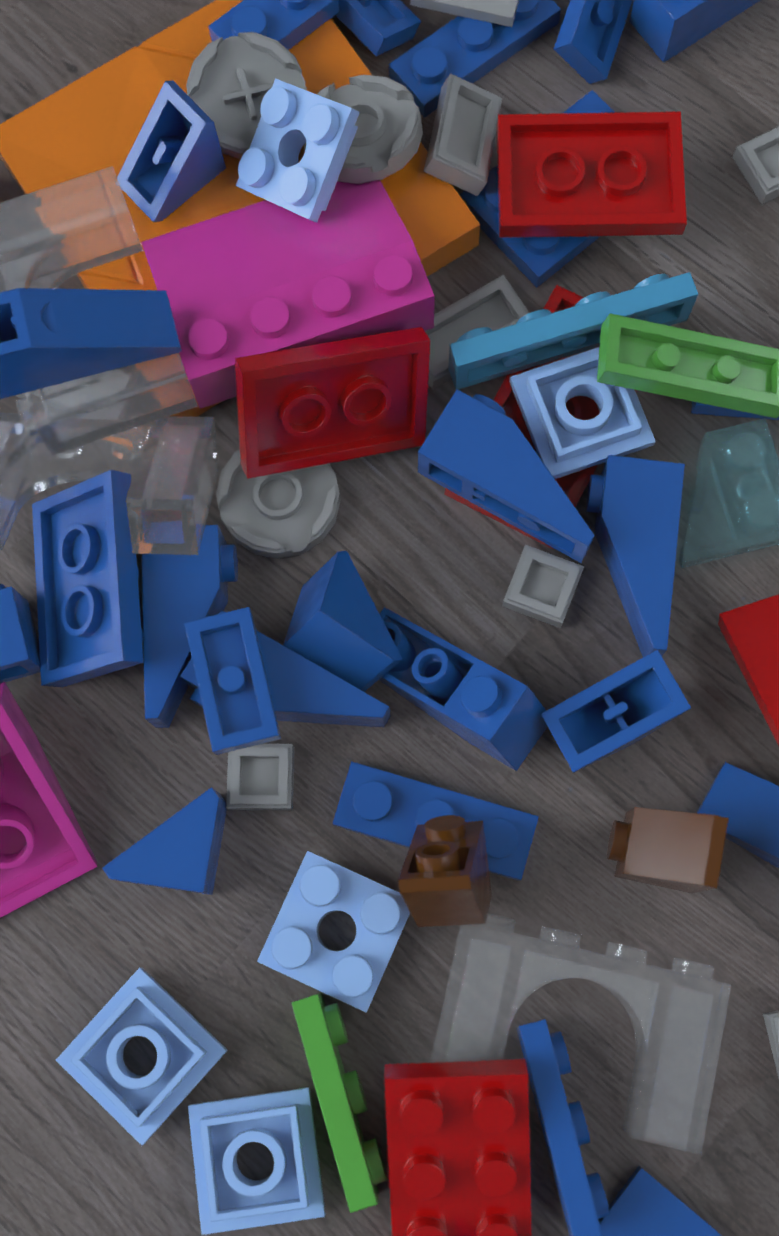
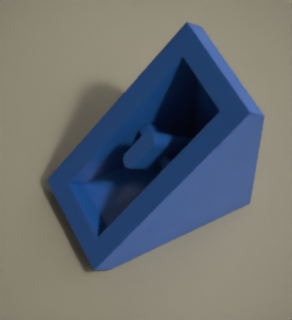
[115,81,226,222]
[283,551,403,692]
[541,650,691,773]
[102,787,227,895]

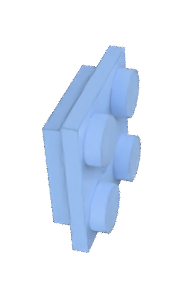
[236,78,360,223]
[509,347,656,479]
[257,851,410,1013]
[56,967,228,1146]
[188,1087,326,1235]

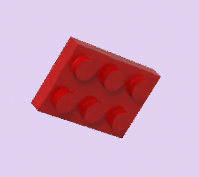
[497,111,687,238]
[235,327,431,479]
[384,1059,532,1236]

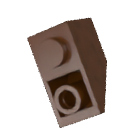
[398,815,492,927]

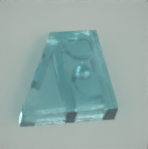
[679,418,779,569]

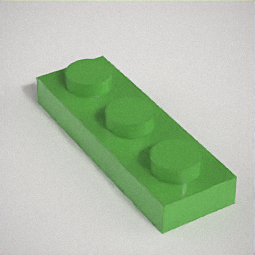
[597,313,779,418]
[291,993,388,1213]

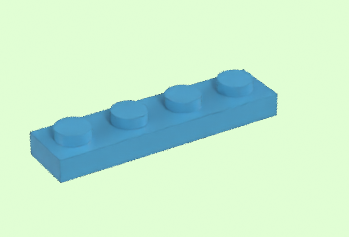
[448,272,698,390]

